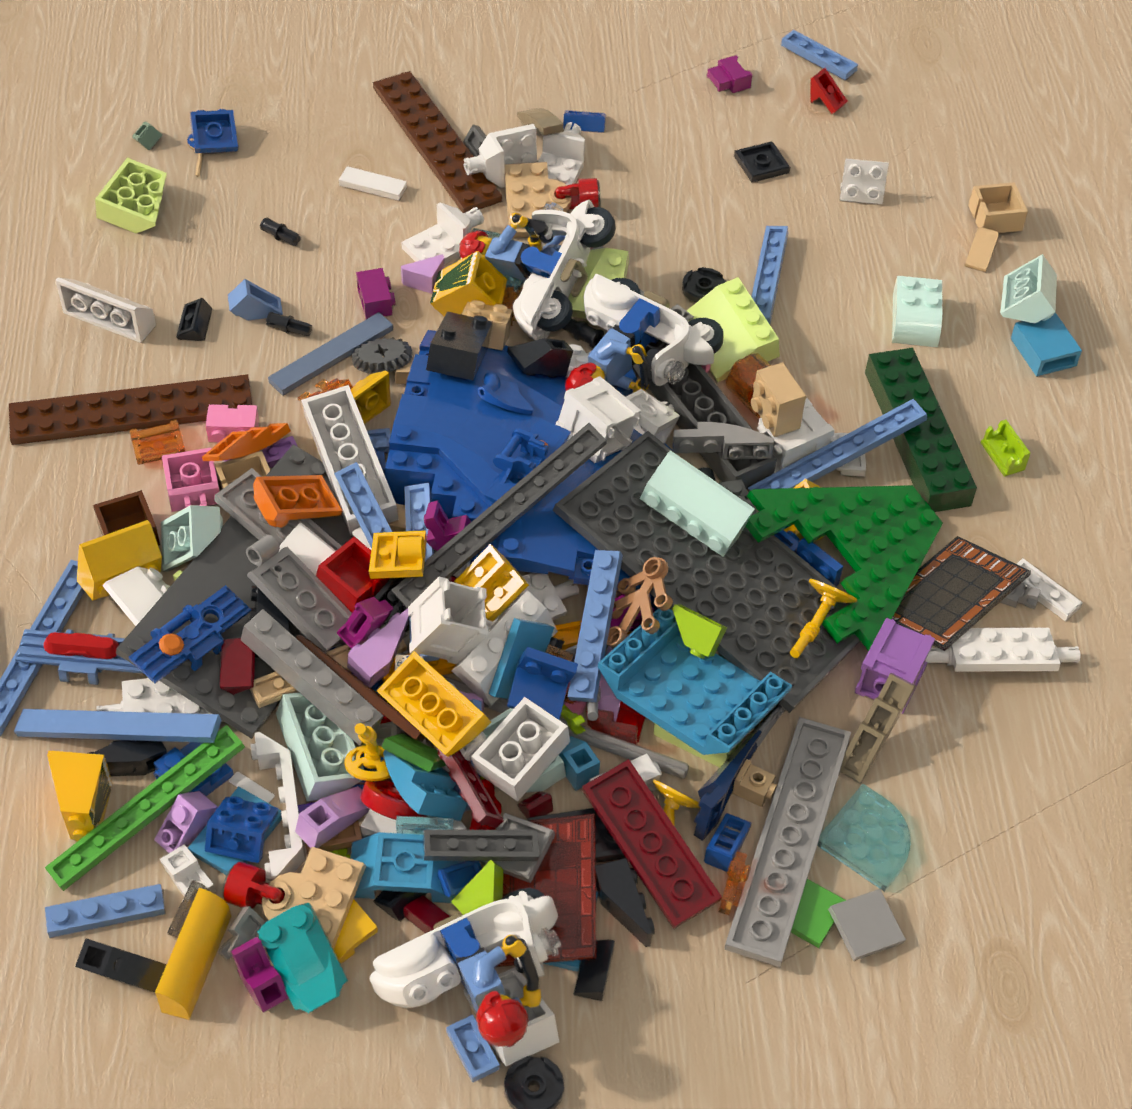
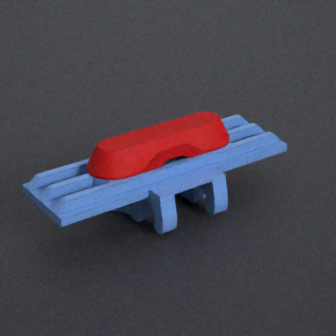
[15,629,143,685]

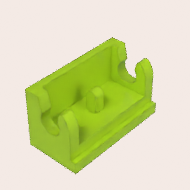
[980,419,1031,477]

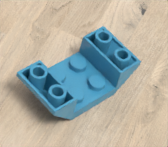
[350,832,464,903]

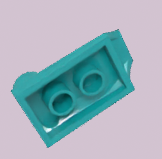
[257,903,349,1014]

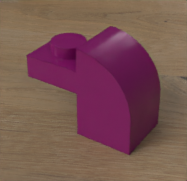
[424,501,471,551]
[231,937,289,1013]

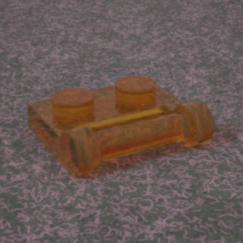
[129,420,185,465]

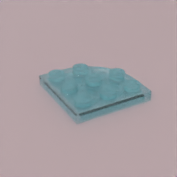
[817,784,911,892]

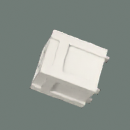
[555,376,641,463]
[757,398,835,473]
[408,577,489,664]

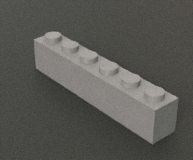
[241,609,383,746]

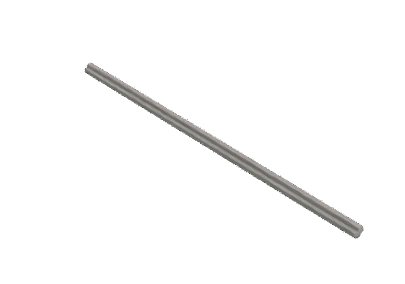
[334,640,689,779]

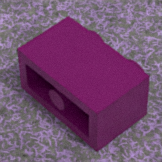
[356,268,396,319]

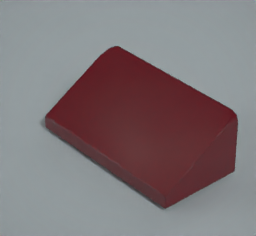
[220,638,255,695]
[403,895,450,934]

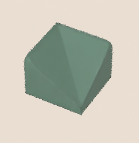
[132,121,162,150]

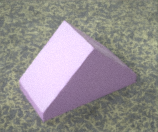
[401,254,445,294]

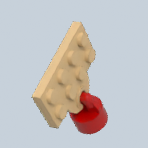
[504,162,601,238]
[222,847,366,956]

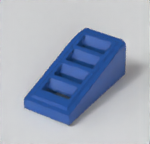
[704,813,752,872]

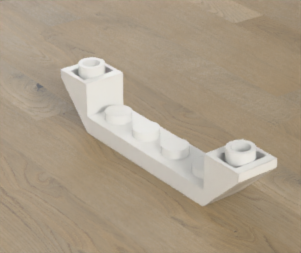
[250,732,305,880]

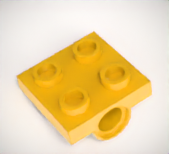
[369,531,427,579]

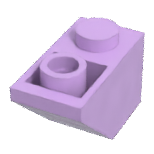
[154,791,218,853]

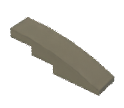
[517,108,564,136]
[840,673,916,783]

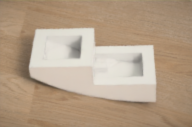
[160,844,216,906]

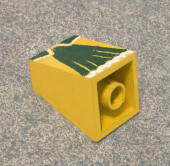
[430,251,507,317]
[47,751,113,842]

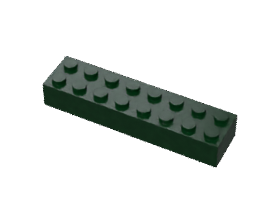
[865,347,977,512]

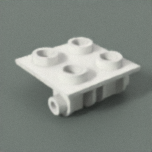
[840,159,889,204]

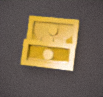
[455,545,529,622]
[334,899,378,964]

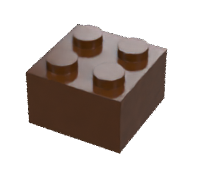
[93,490,160,546]

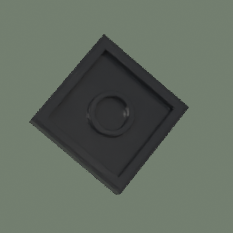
[734,141,791,183]

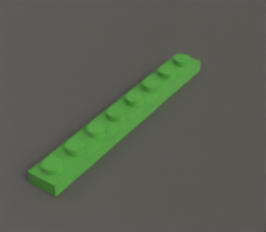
[45,725,245,891]

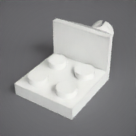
[538,123,585,185]
[464,124,537,188]
[402,203,484,264]
[626,389,680,444]

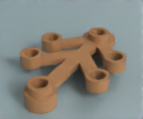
[607,557,673,649]

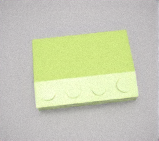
[687,277,780,382]

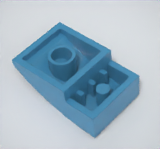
[383,750,468,821]

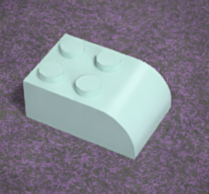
[892,276,942,347]

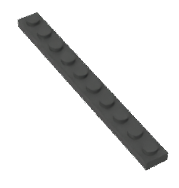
[392,423,607,609]

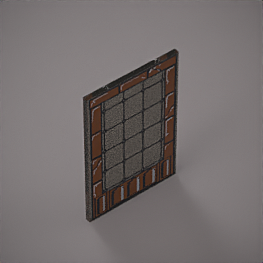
[891,536,1031,651]

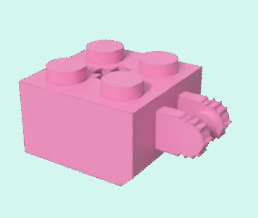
[162,448,219,512]

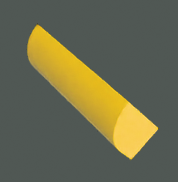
[155,888,232,1020]

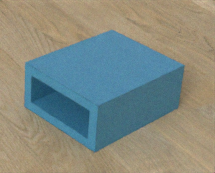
[1011,313,1082,377]

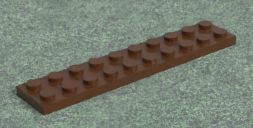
[373,71,502,213]
[9,374,252,445]

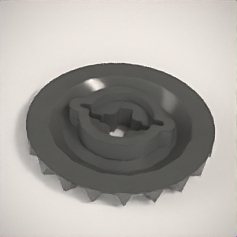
[352,337,413,374]

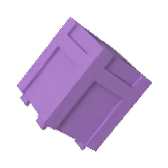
[855,618,935,714]

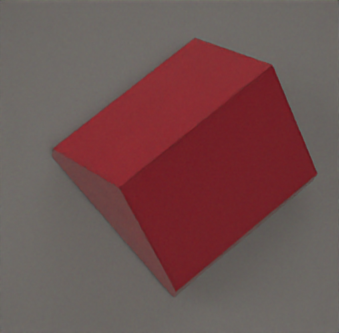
[517,791,554,819]

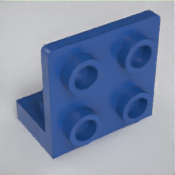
[796,538,843,586]
[507,647,578,720]
[205,796,279,863]

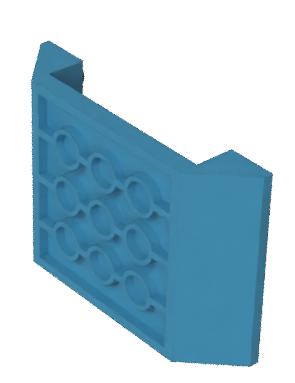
[598,608,793,755]

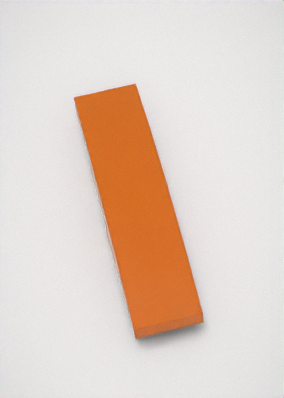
[202,423,291,461]

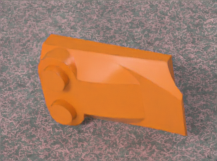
[253,475,343,527]

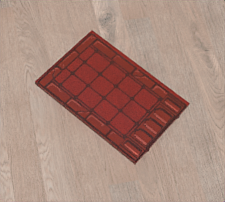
[495,814,597,967]

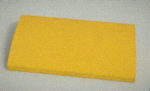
[377,651,491,757]

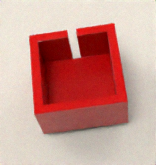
[316,536,390,613]

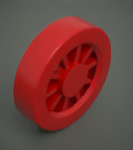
[360,779,427,823]

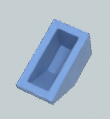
[228,279,283,321]

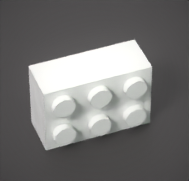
[471,697,570,801]

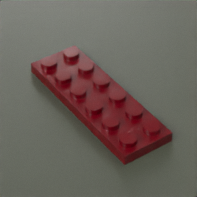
[582,759,722,929]

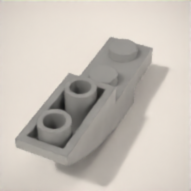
[672,422,774,460]

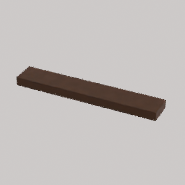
[296,635,426,742]

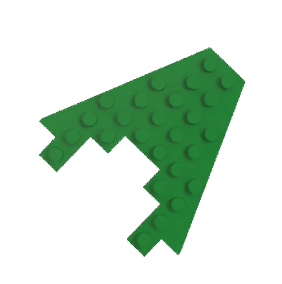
[746,485,943,651]

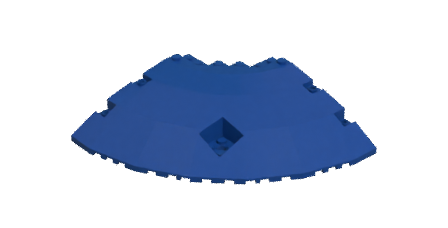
[385,330,673,611]

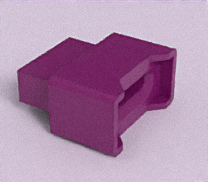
[707,55,752,93]
[337,597,394,649]

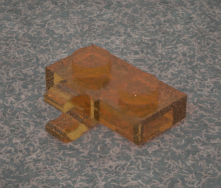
[719,851,751,915]

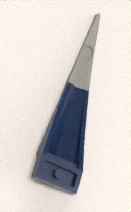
[694,704,786,841]

